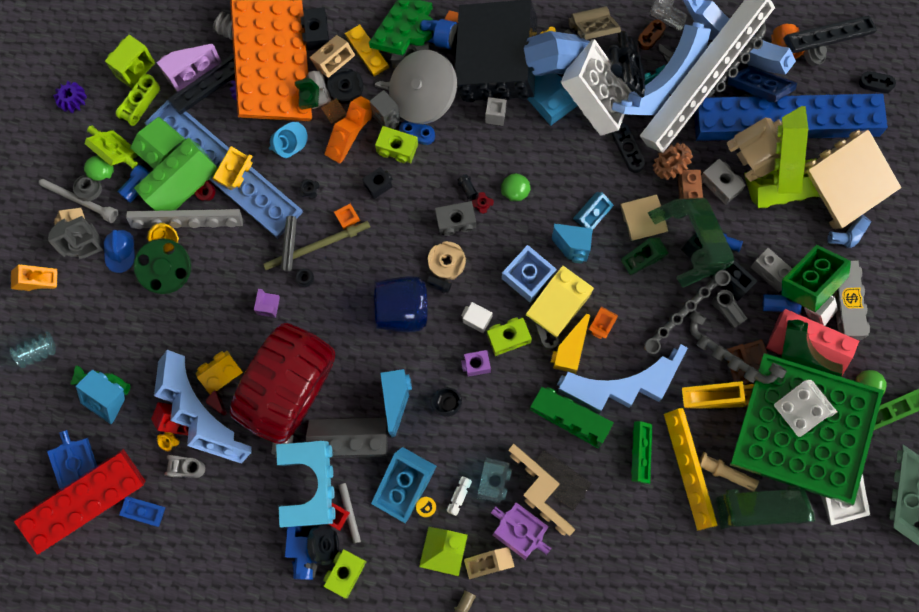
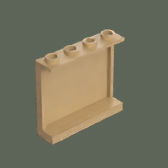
[804,129,901,229]

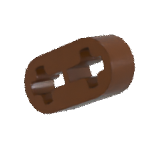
[638,19,666,50]

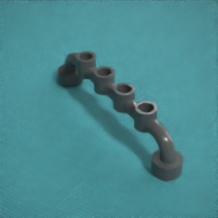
[706,22,766,98]
[644,270,731,354]
[689,310,787,384]

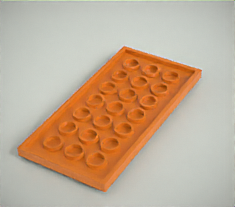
[230,0,312,121]

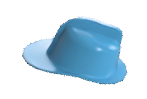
[269,122,308,158]

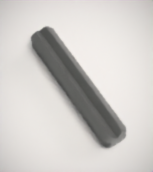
[281,216,297,272]

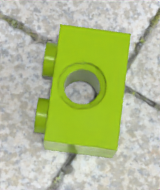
[375,126,418,163]
[487,317,532,356]
[323,549,367,598]

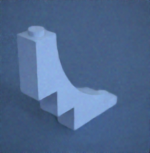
[683,0,796,75]
[612,22,711,115]
[557,345,688,414]
[154,350,251,464]

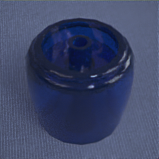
[374,276,428,332]

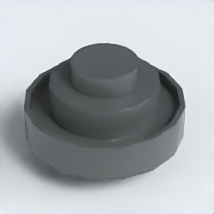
[804,46,827,66]
[73,175,102,201]

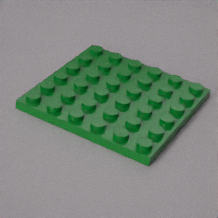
[730,353,884,506]

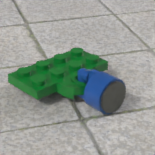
[369,0,458,56]

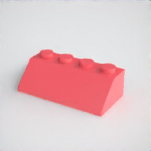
[765,309,859,375]

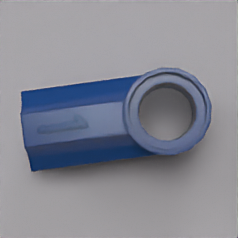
[117,165,150,203]
[762,295,802,315]

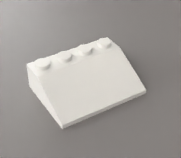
[561,39,632,136]

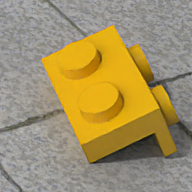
[212,146,253,190]
[196,351,243,394]

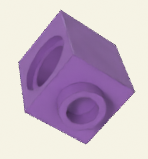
[461,350,491,377]

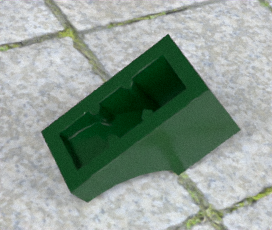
[621,238,669,275]

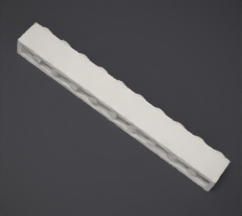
[640,0,775,153]

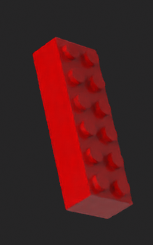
[14,449,146,555]

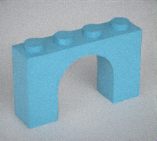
[276,441,335,527]

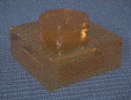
[321,98,347,124]

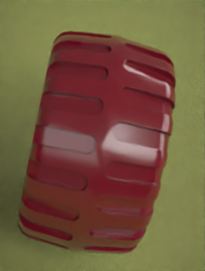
[230,323,336,444]

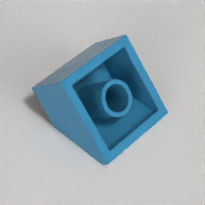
[552,224,593,263]
[76,370,125,424]

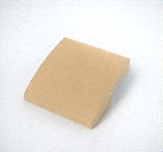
[620,195,668,241]

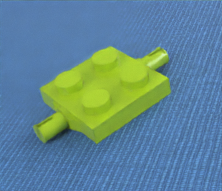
[84,125,138,169]

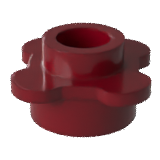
[472,192,494,214]

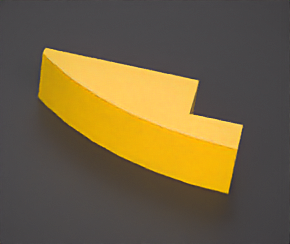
[682,381,754,408]

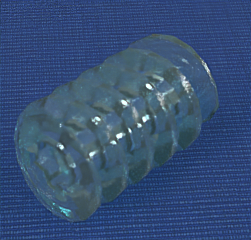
[10,331,56,368]

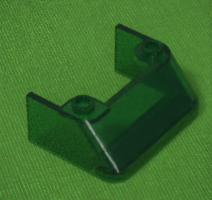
[648,198,734,287]
[716,486,815,530]

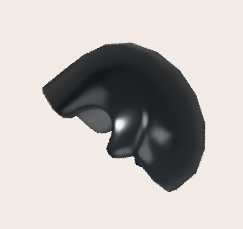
[431,387,462,417]

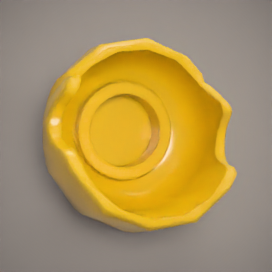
[147,223,179,252]

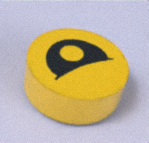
[416,497,436,517]

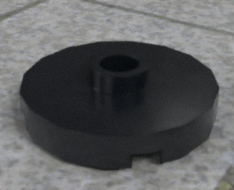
[327,68,363,104]
[307,524,339,566]

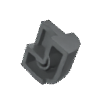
[48,216,103,259]

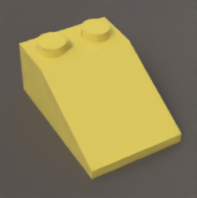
[526,266,594,338]

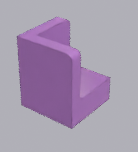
[254,289,280,318]

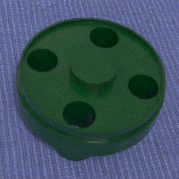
[134,238,192,294]

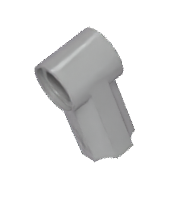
[306,71,331,109]

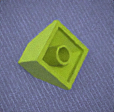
[419,527,468,576]

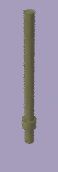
[263,221,370,270]

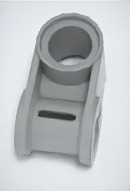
[164,455,205,478]

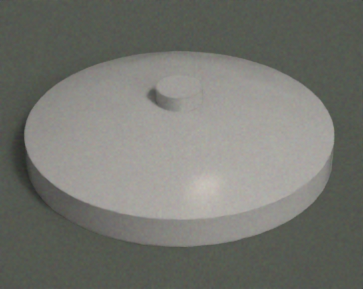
[389,50,457,124]

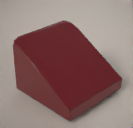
[206,390,226,416]

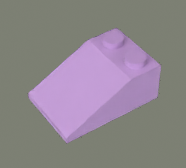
[157,44,222,92]

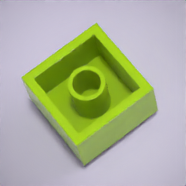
[105,35,155,89]

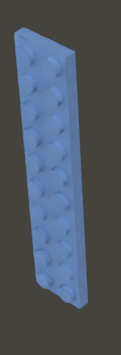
[145,100,303,239]

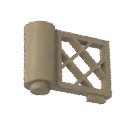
[568,6,621,40]

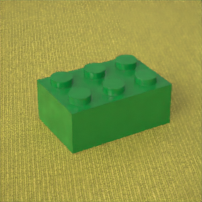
[781,245,851,312]

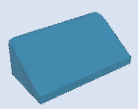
[573,192,614,229]

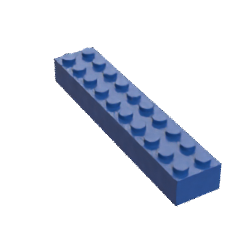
[694,94,888,141]

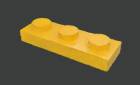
[345,25,389,76]

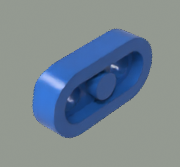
[399,121,435,145]

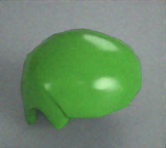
[84,155,114,181]
[501,173,530,201]
[856,370,887,395]

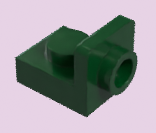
[295,78,319,110]

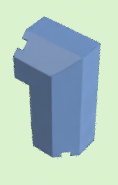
[524,31,590,76]

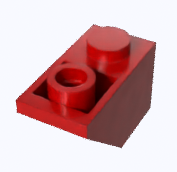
[151,402,189,435]

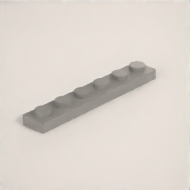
[126,209,243,229]

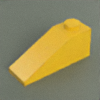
[551,314,590,374]

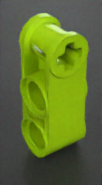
[116,74,160,126]

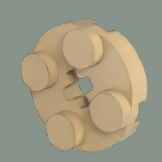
[428,241,466,280]

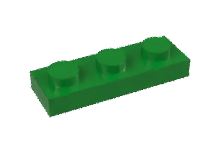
[631,421,652,484]

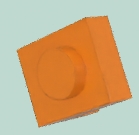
[589,306,618,339]

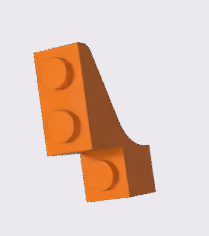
[324,96,372,163]

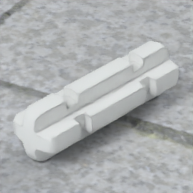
[447,476,472,516]

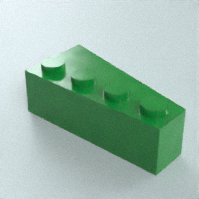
[530,387,614,449]

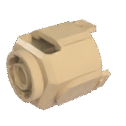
[727,117,782,182]

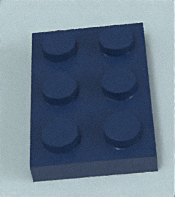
[728,66,797,102]

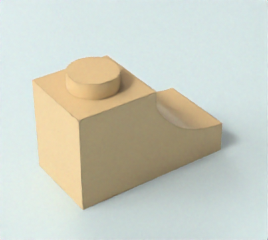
[464,547,514,579]

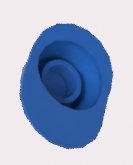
[104,230,135,273]

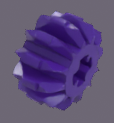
[53,81,87,113]

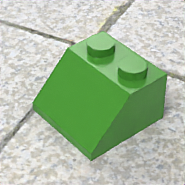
[130,117,186,169]

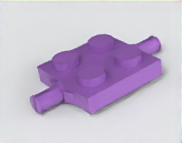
[491,503,551,560]

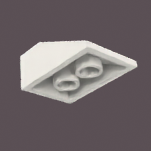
[820,474,870,525]

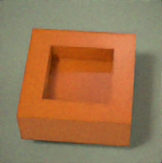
[334,203,360,229]

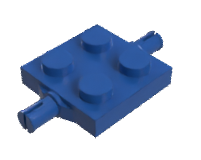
[47,430,97,489]

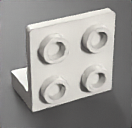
[774,380,837,437]

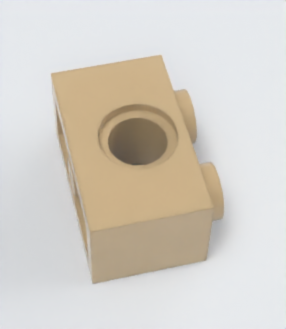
[310,35,355,78]

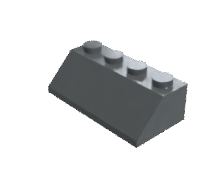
[306,418,388,459]

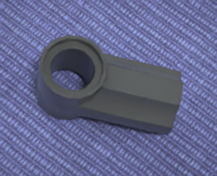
[712,290,748,329]

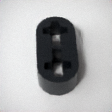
[859,71,896,93]

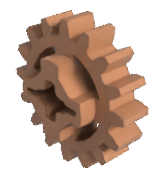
[653,143,693,180]

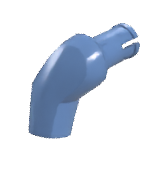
[827,215,871,248]

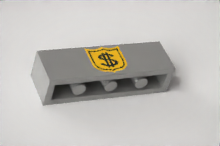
[833,261,870,340]

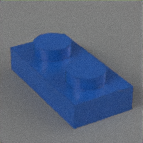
[119,496,166,527]

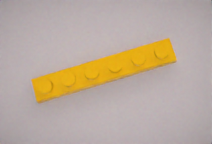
[664,408,718,531]

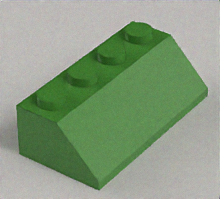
[134,137,218,211]

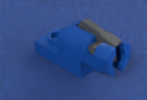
[285,526,318,580]

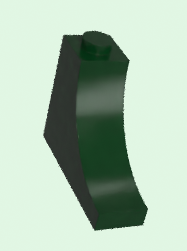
[781,320,843,377]

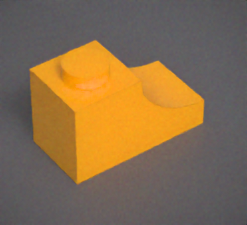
[11,265,57,291]

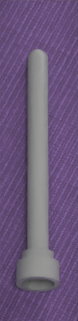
[39,179,118,223]

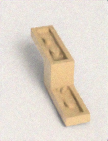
[509,444,575,536]

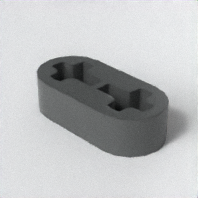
[535,322,559,350]

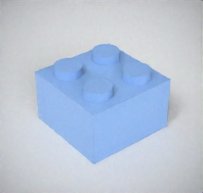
[502,245,557,303]

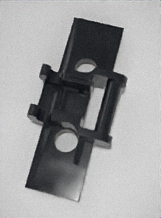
[608,31,646,98]

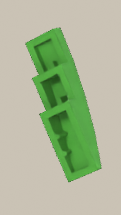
[874,389,919,430]

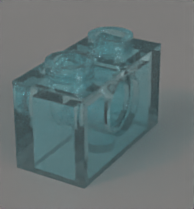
[477,458,512,504]

